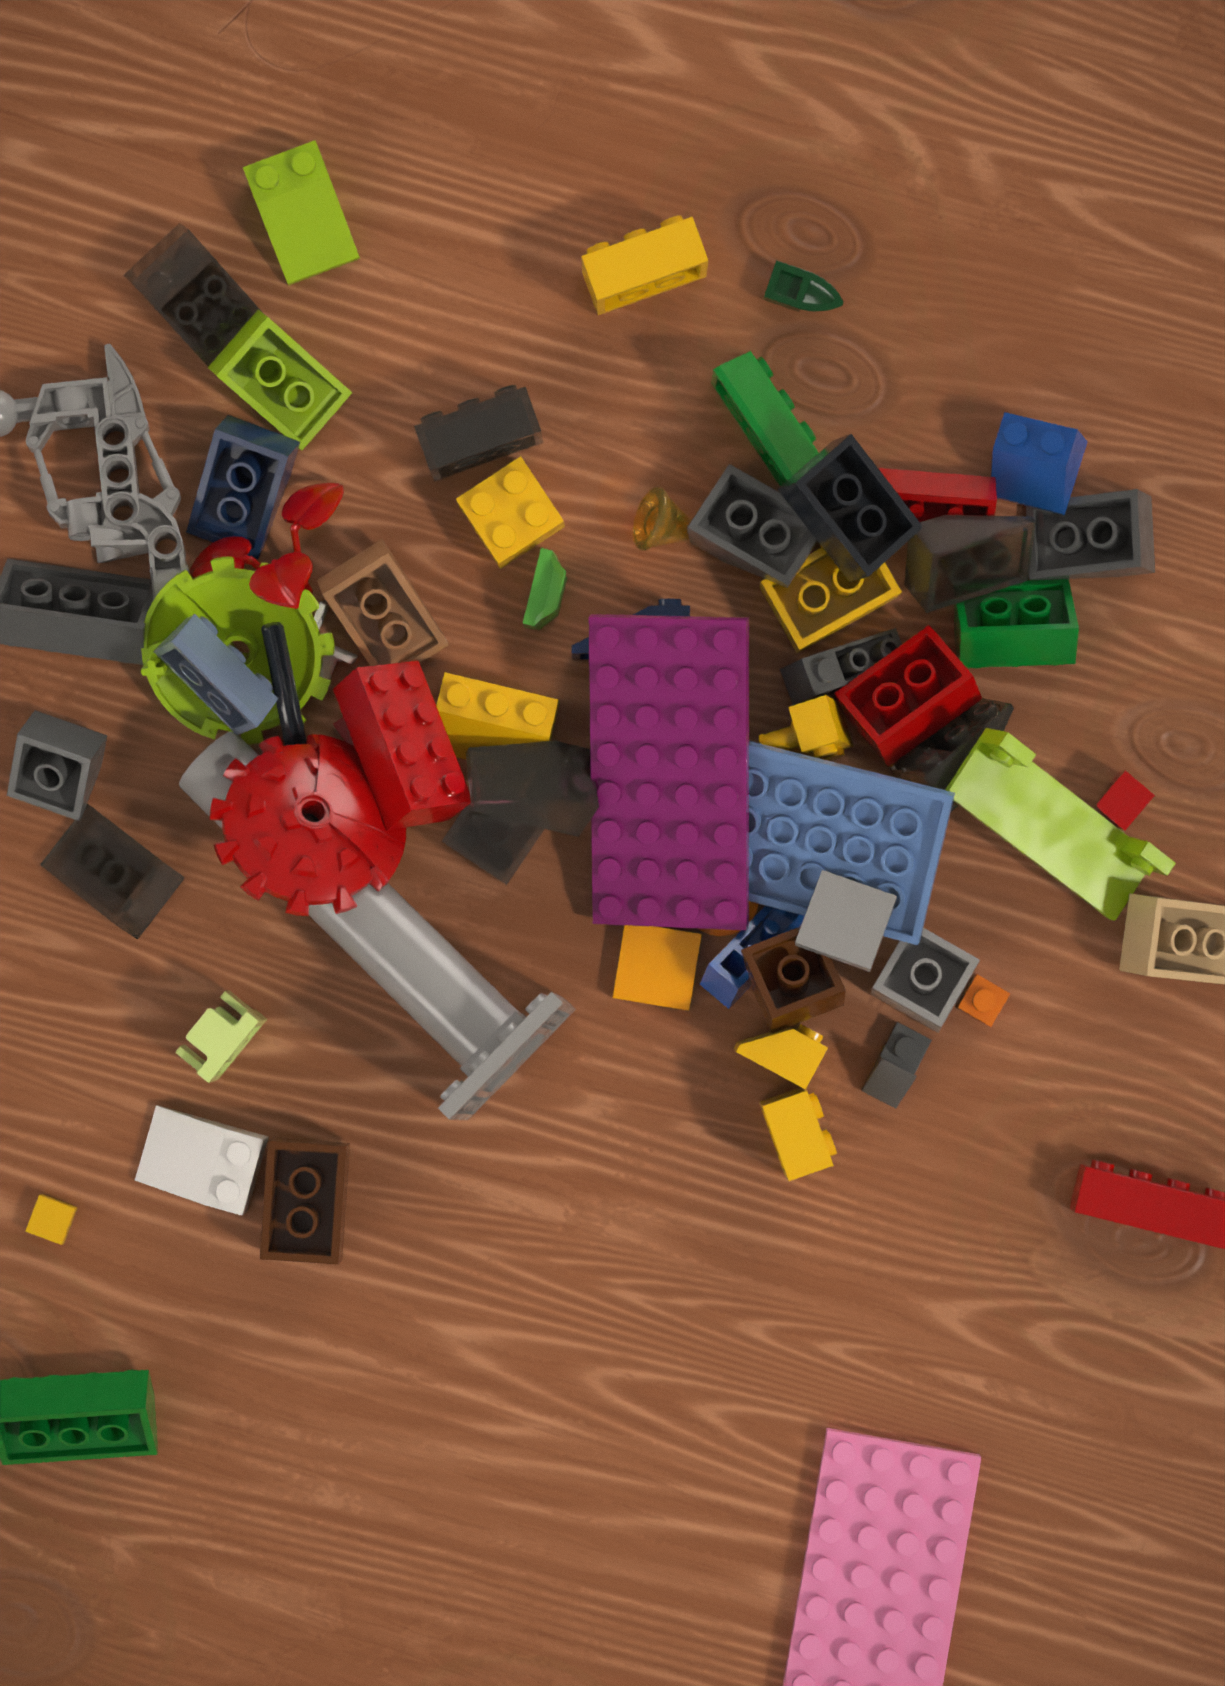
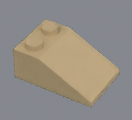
[1119,893,1225,984]

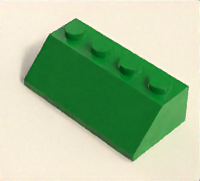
[711,351,819,487]
[0,1369,158,1465]

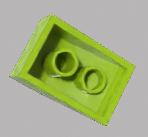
[243,140,360,286]
[208,309,352,451]

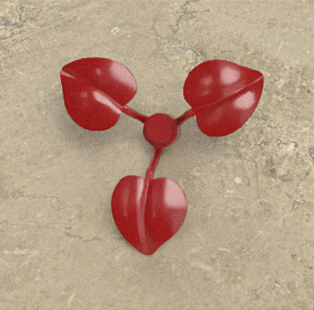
[190,483,344,609]

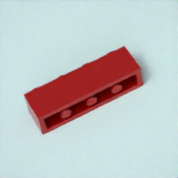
[878,468,997,534]
[1069,1159,1225,1249]

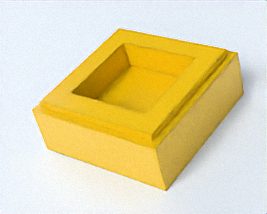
[25,1194,78,1245]

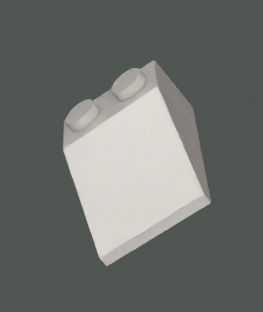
[135,1105,269,1216]

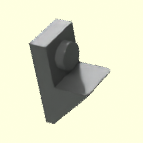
[861,1022,932,1109]

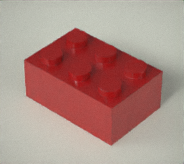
[835,625,983,767]

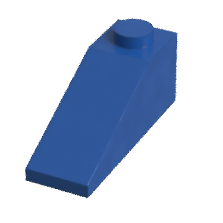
[699,905,805,1009]

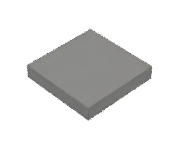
[795,870,897,972]

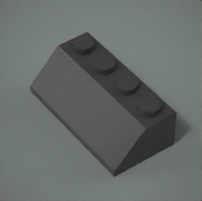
[0,558,153,665]

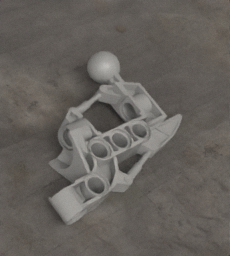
[0,344,190,600]

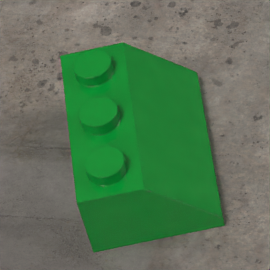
[953,579,1079,669]

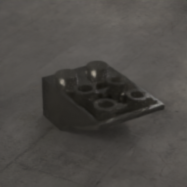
[123,223,263,366]
[890,698,1014,812]

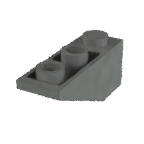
[780,628,902,705]

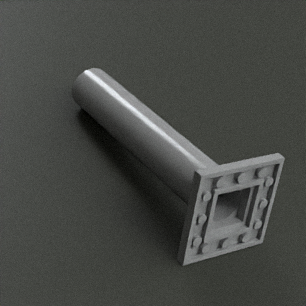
[179,732,576,1120]

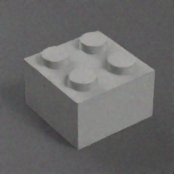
[871,928,980,1033]

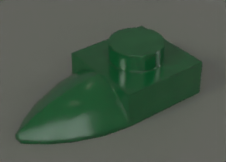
[763,260,844,312]

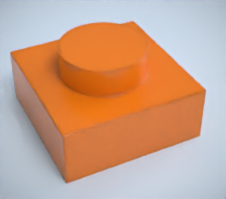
[956,974,1010,1027]

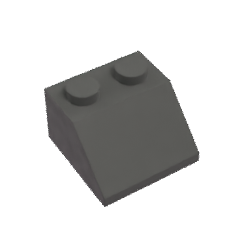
[7,710,107,821]

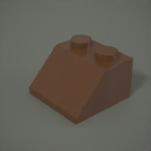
[741,926,846,1034]

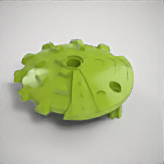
[141,557,335,744]

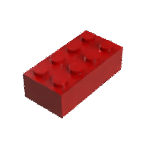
[333,661,473,830]

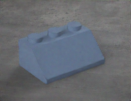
[153,614,278,735]

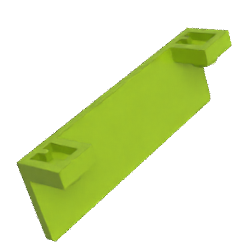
[945,728,1176,921]

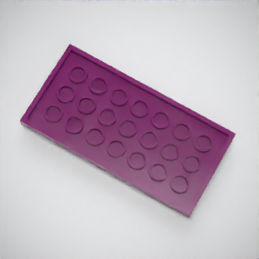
[589,614,749,930]

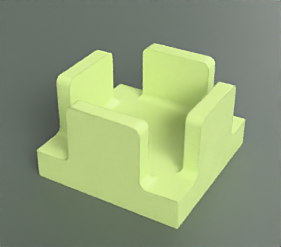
[175,990,267,1083]

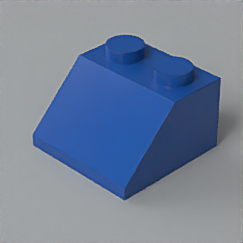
[991,412,1088,515]

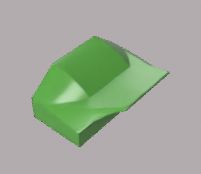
[523,548,567,631]

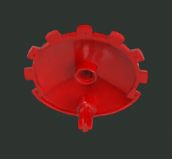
[209,734,407,916]

